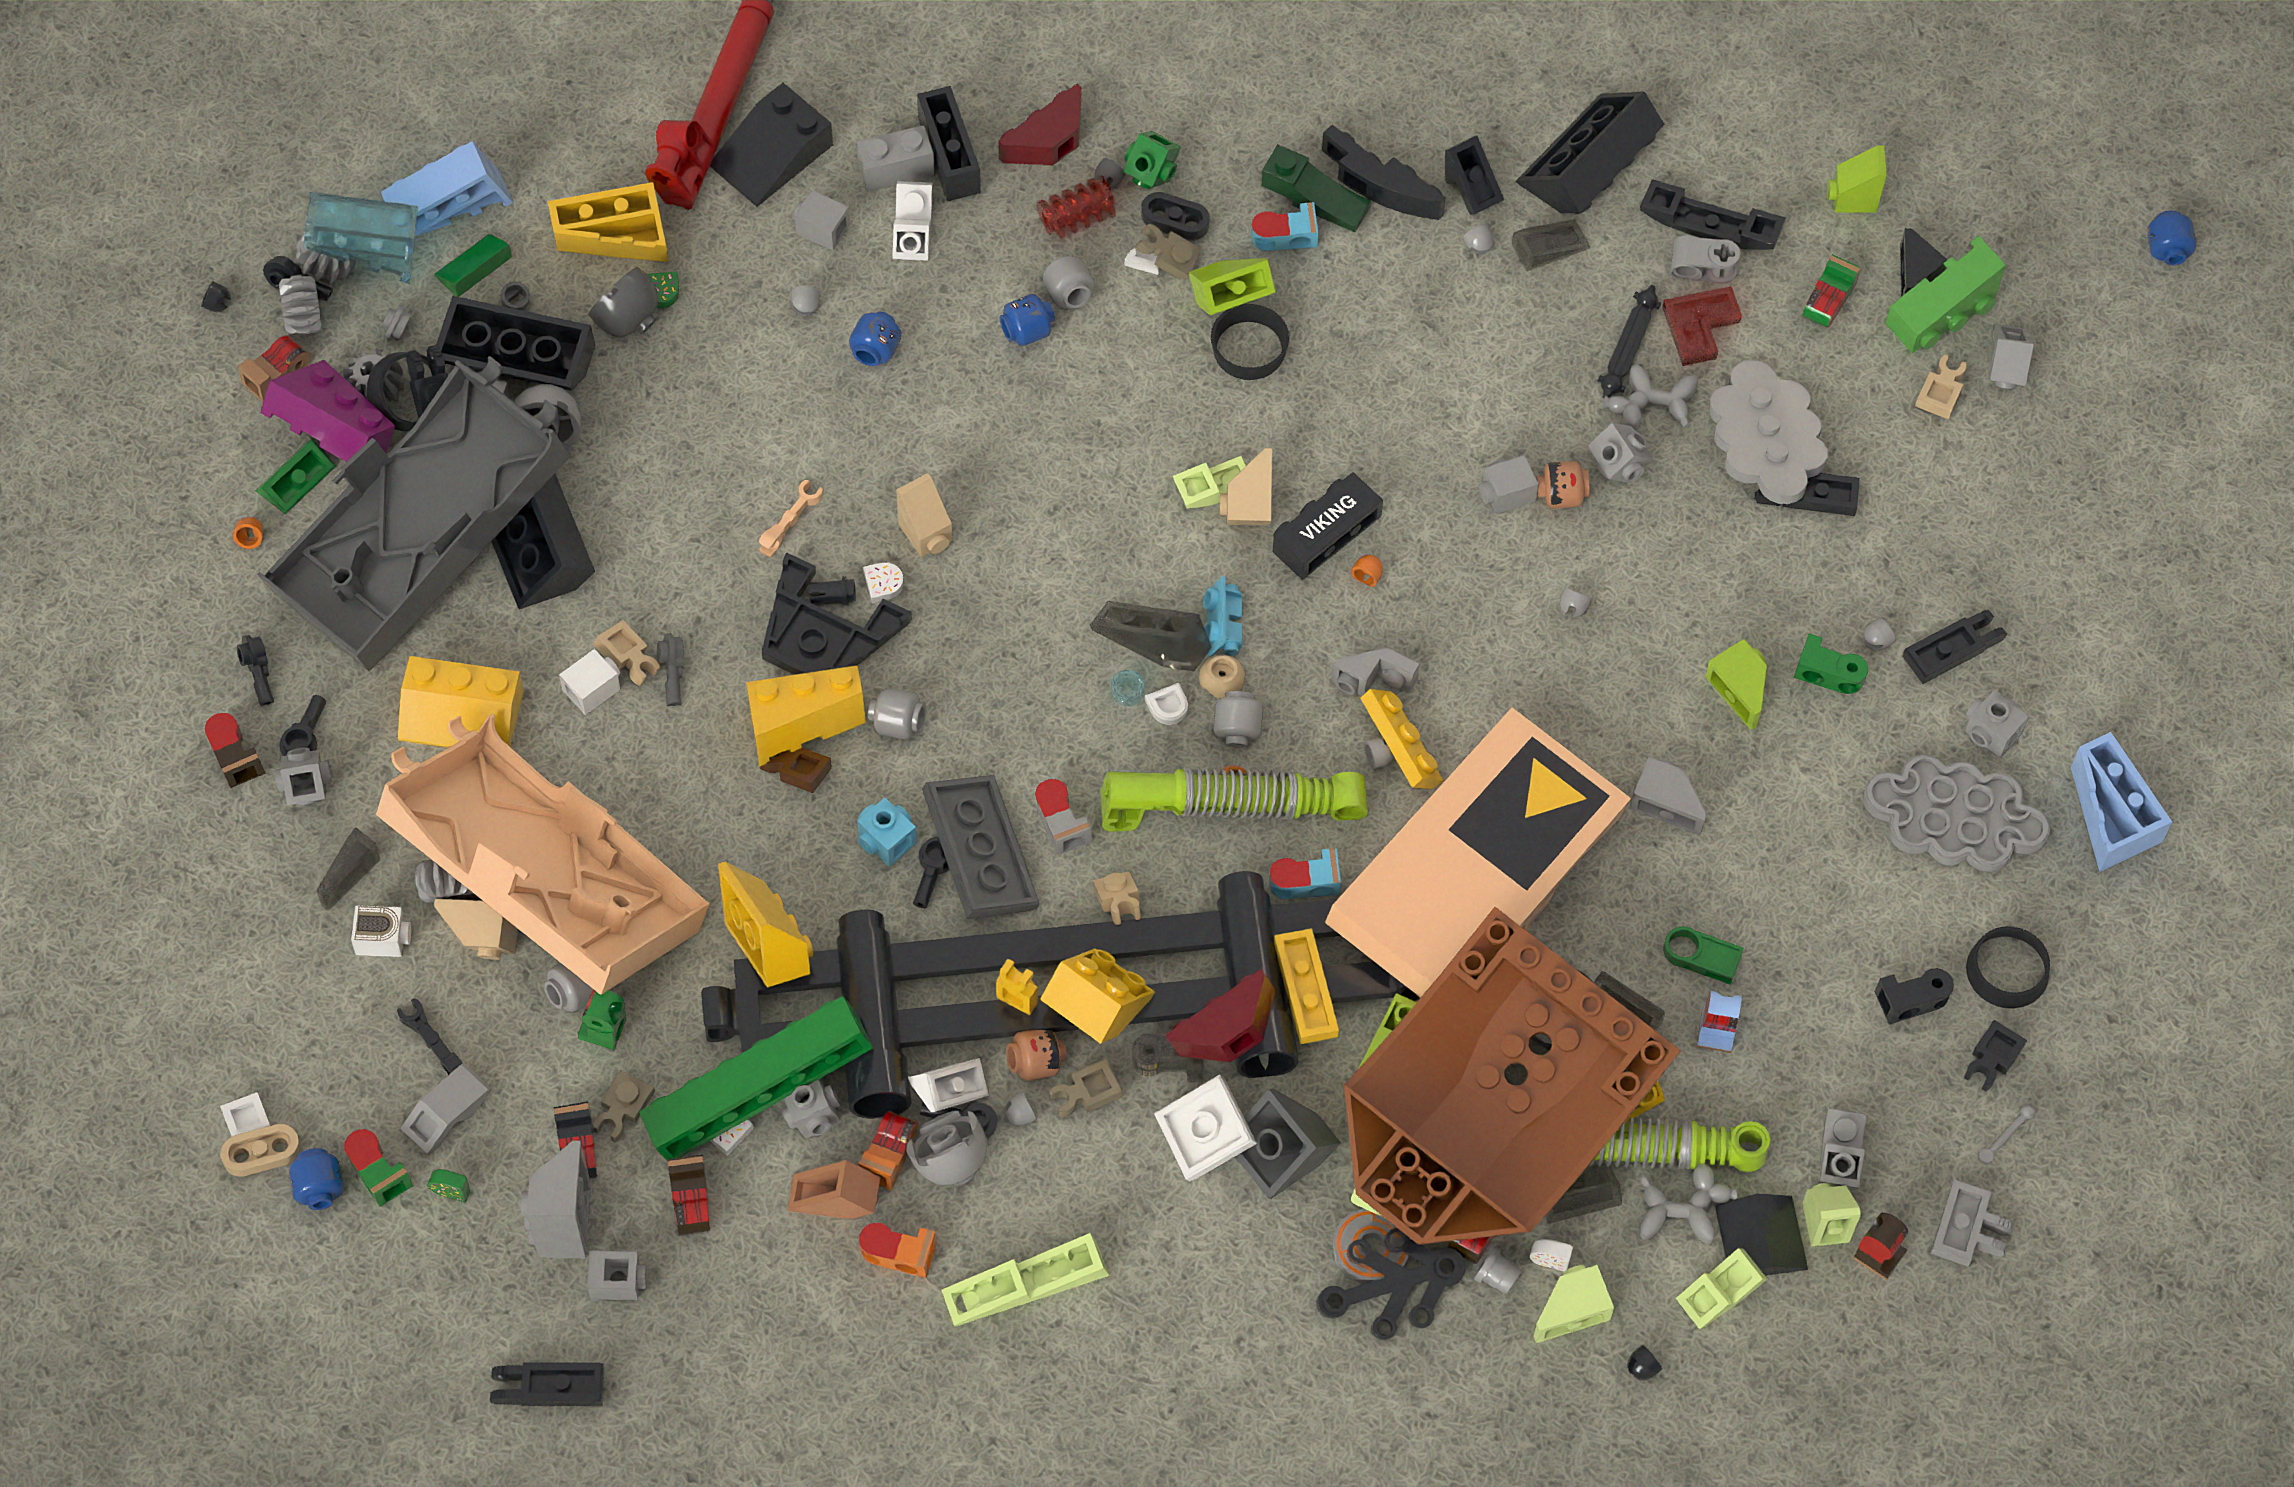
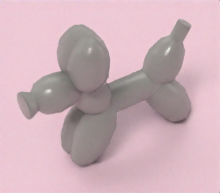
[1602,364,1698,431]
[1639,1163,1738,1244]

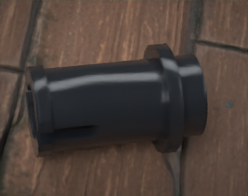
[809,576,856,606]

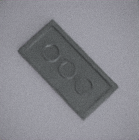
[922,775,1040,919]

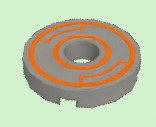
[1332,1208,1410,1284]

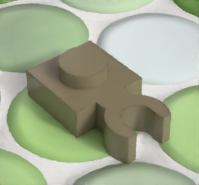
[1135,224,1201,280]
[1049,1059,1123,1117]
[593,1070,655,1142]

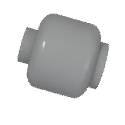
[1043,256,1095,309]
[868,688,926,739]
[1213,691,1263,748]
[544,963,593,1012]

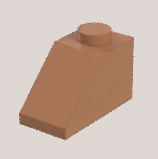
[787,1160,880,1219]

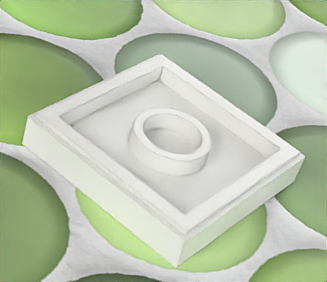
[1154,1075,1257,1182]

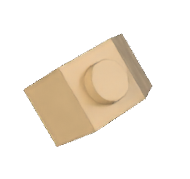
[1219,448,1272,526]
[896,473,952,557]
[434,899,518,960]

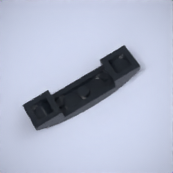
[1640,179,1786,250]

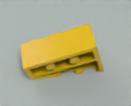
[548,182,668,262]
[746,666,866,767]

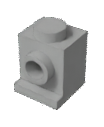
[587,1251,647,1301]

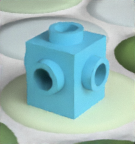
[857,798,917,867]

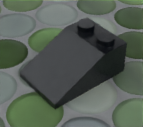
[710,82,833,207]

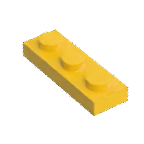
[1360,689,1444,789]
[1274,928,1339,1044]

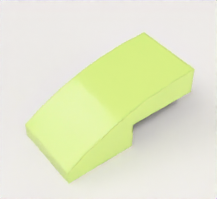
[1173,456,1246,509]
[1675,1248,1767,1329]

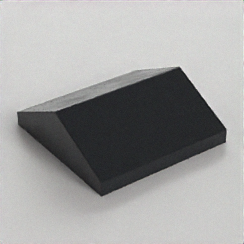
[1715,1193,1808,1276]

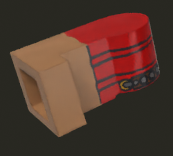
[238,335,311,402]

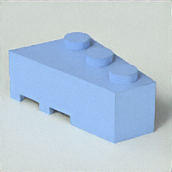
[381,141,513,238]
[2071,732,2172,873]

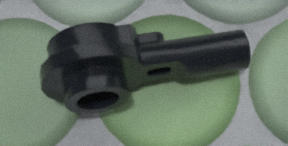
[263,256,333,301]
[237,635,274,706]
[279,695,326,756]
[913,837,950,909]
[920,1102,998,1138]

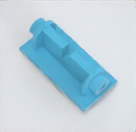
[1203,576,1242,656]

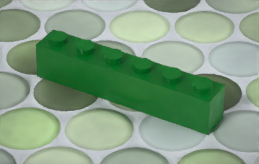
[639,996,873,1160]

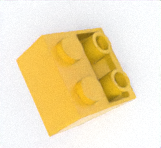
[1040,948,1155,1044]

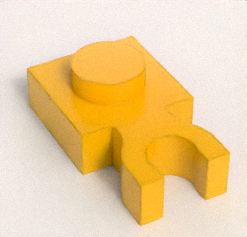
[996,959,1038,1015]

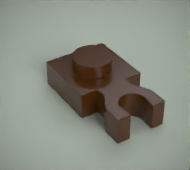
[760,747,832,793]

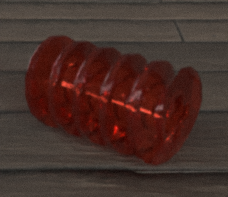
[1037,175,1116,239]

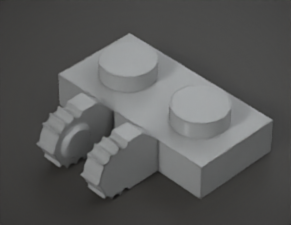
[1931,1179,2014,1266]

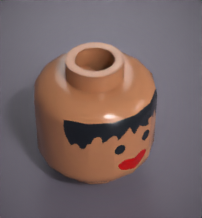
[1536,461,1590,509]
[1006,1029,1066,1081]

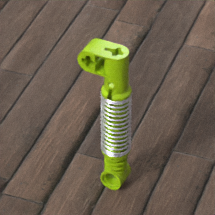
[1100,768,1368,832]
[1590,1117,1770,1172]

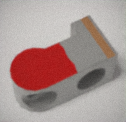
[1035,779,1092,855]

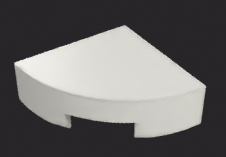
[1124,248,1160,275]

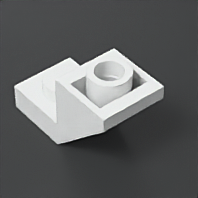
[893,181,933,261]

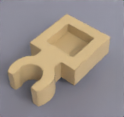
[1915,355,1966,420]
[593,620,660,686]
[1093,871,1141,925]

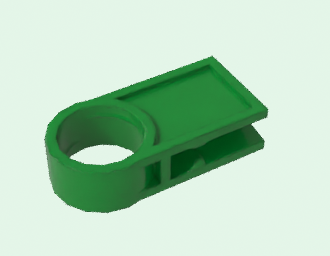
[1663,926,1744,985]

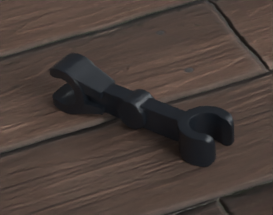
[397,998,462,1075]

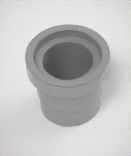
[1473,1246,1522,1295]

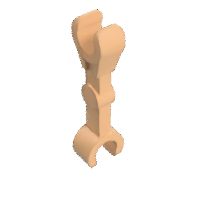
[759,480,823,557]

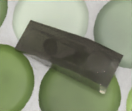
[1090,601,1212,672]

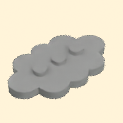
[1709,360,1828,504]
[1863,755,2050,872]

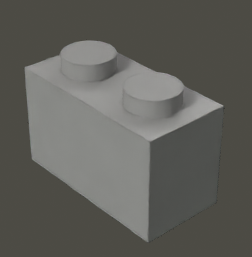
[856,125,934,191]

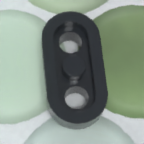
[1141,192,1210,240]

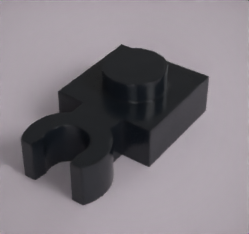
[1964,1020,2027,1092]

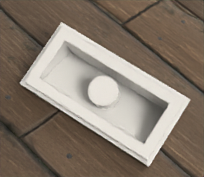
[908,1058,989,1112]

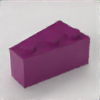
[260,360,395,462]

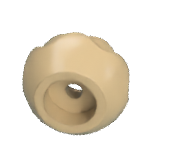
[1199,654,1245,698]

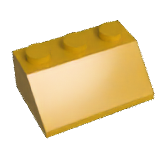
[397,656,524,748]
[718,861,813,987]

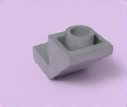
[1331,647,1420,696]
[400,1063,492,1154]
[1819,1108,1867,1189]

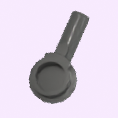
[657,633,684,706]

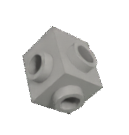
[1588,423,1653,482]
[1965,690,2029,758]
[275,748,332,805]
[782,1078,841,1139]

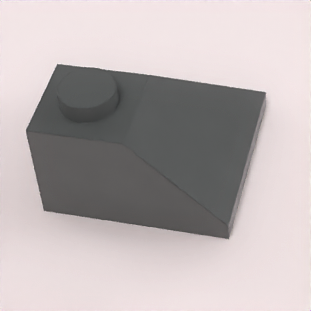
[1235,1088,1341,1199]

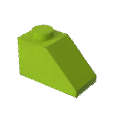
[1827,145,1887,213]
[1188,258,1276,315]
[1705,639,1767,730]

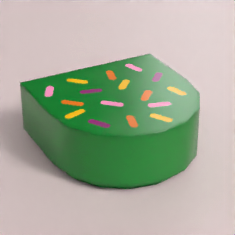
[647,271,679,309]
[427,1169,471,1203]

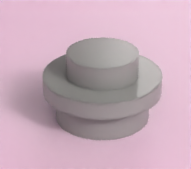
[381,304,411,340]

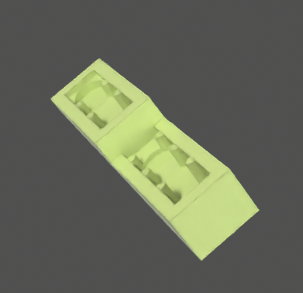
[941,1233,1109,1327]

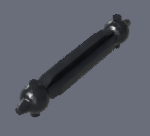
[1597,285,1661,398]

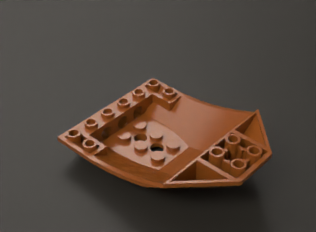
[1344,907,1681,1245]

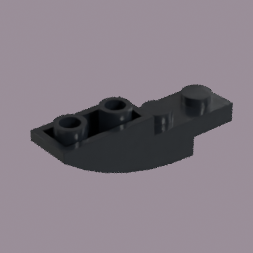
[1321,124,1446,220]

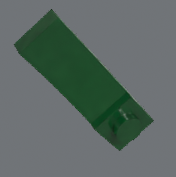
[1261,144,1371,232]

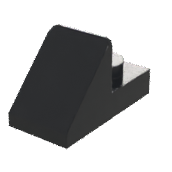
[1445,135,1504,215]

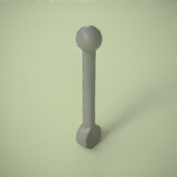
[1978,1105,2036,1164]

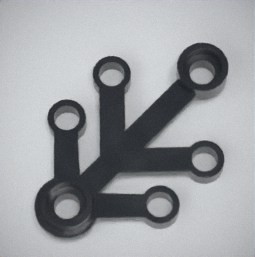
[1316,1228,1465,1340]

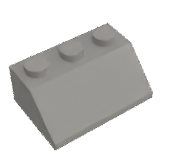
[521,1141,591,1258]

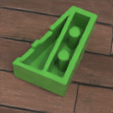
[1885,235,2006,353]

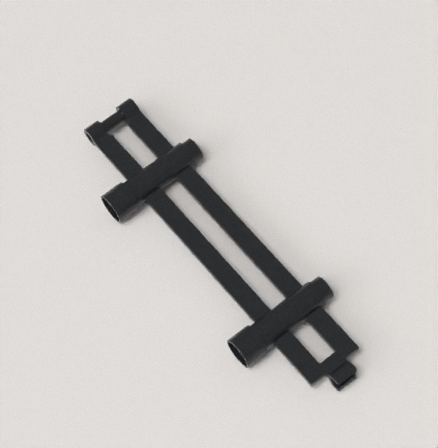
[701,871,1420,1119]

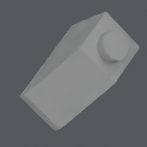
[1988,324,2034,389]
[1630,757,1707,835]

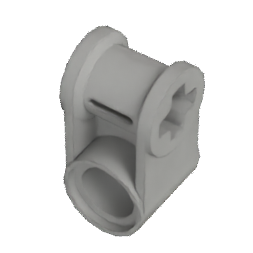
[1670,235,1740,283]

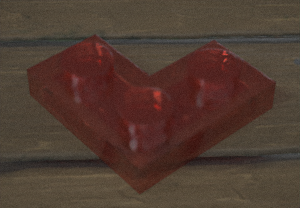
[1662,286,1742,366]

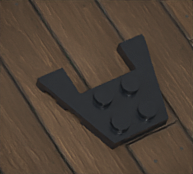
[762,553,912,675]

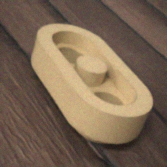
[220,1124,301,1177]

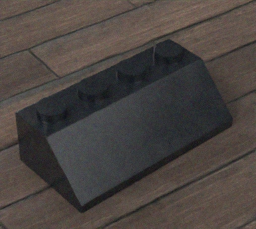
[1516,91,1665,214]
[436,296,596,391]
[491,474,595,609]

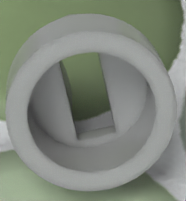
[1463,223,1494,254]
[791,286,820,316]
[1559,587,1592,618]
[1864,618,1896,651]
[1364,738,1394,770]
[1004,1092,1037,1126]

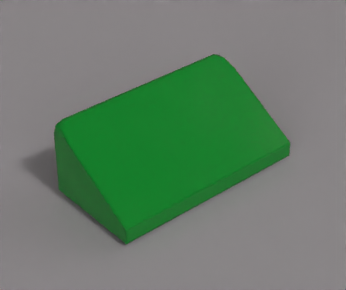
[434,234,512,297]
[255,439,336,514]

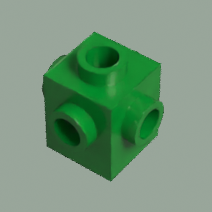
[1123,131,1182,189]

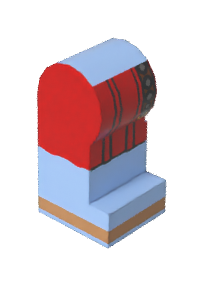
[1697,990,1742,1053]

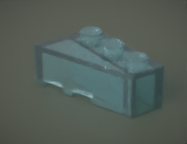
[304,192,418,284]

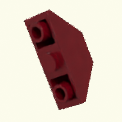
[998,84,1082,166]
[1165,969,1275,1062]

